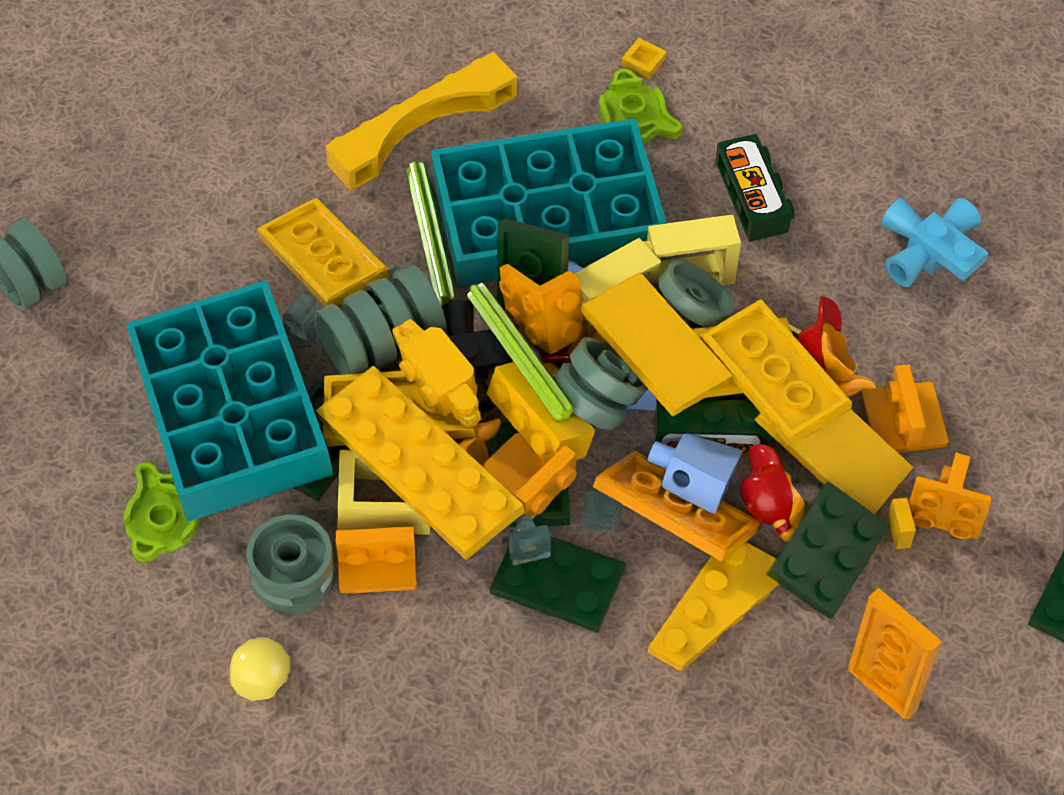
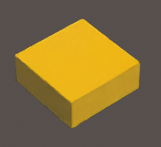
[621,38,667,79]
[887,497,916,549]

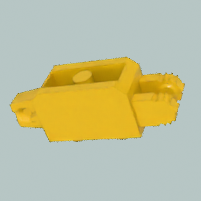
[392,319,481,428]

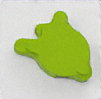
[598,69,683,145]
[123,462,202,563]

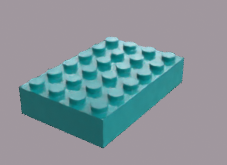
[431,118,667,287]
[126,280,334,522]

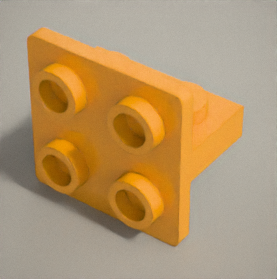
[861,364,949,453]
[909,453,992,539]
[336,524,417,594]

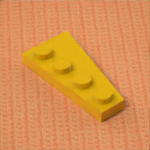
[648,542,780,672]

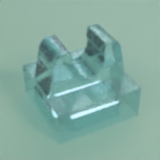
[282,291,320,341]
[580,490,623,534]
[509,515,551,566]

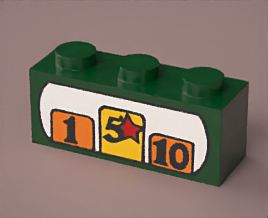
[715,134,795,242]
[654,399,770,454]

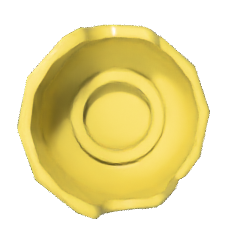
[230,637,291,701]

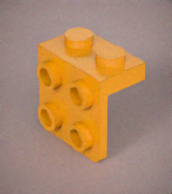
[499,264,585,355]
[482,433,577,526]

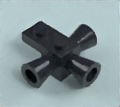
[441,300,519,413]

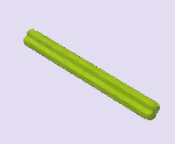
[406,161,457,306]
[467,283,574,422]

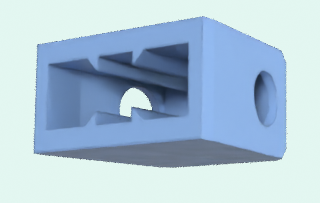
[647,434,743,514]

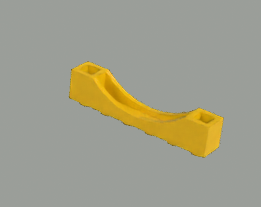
[325,52,517,191]

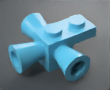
[881,197,989,287]

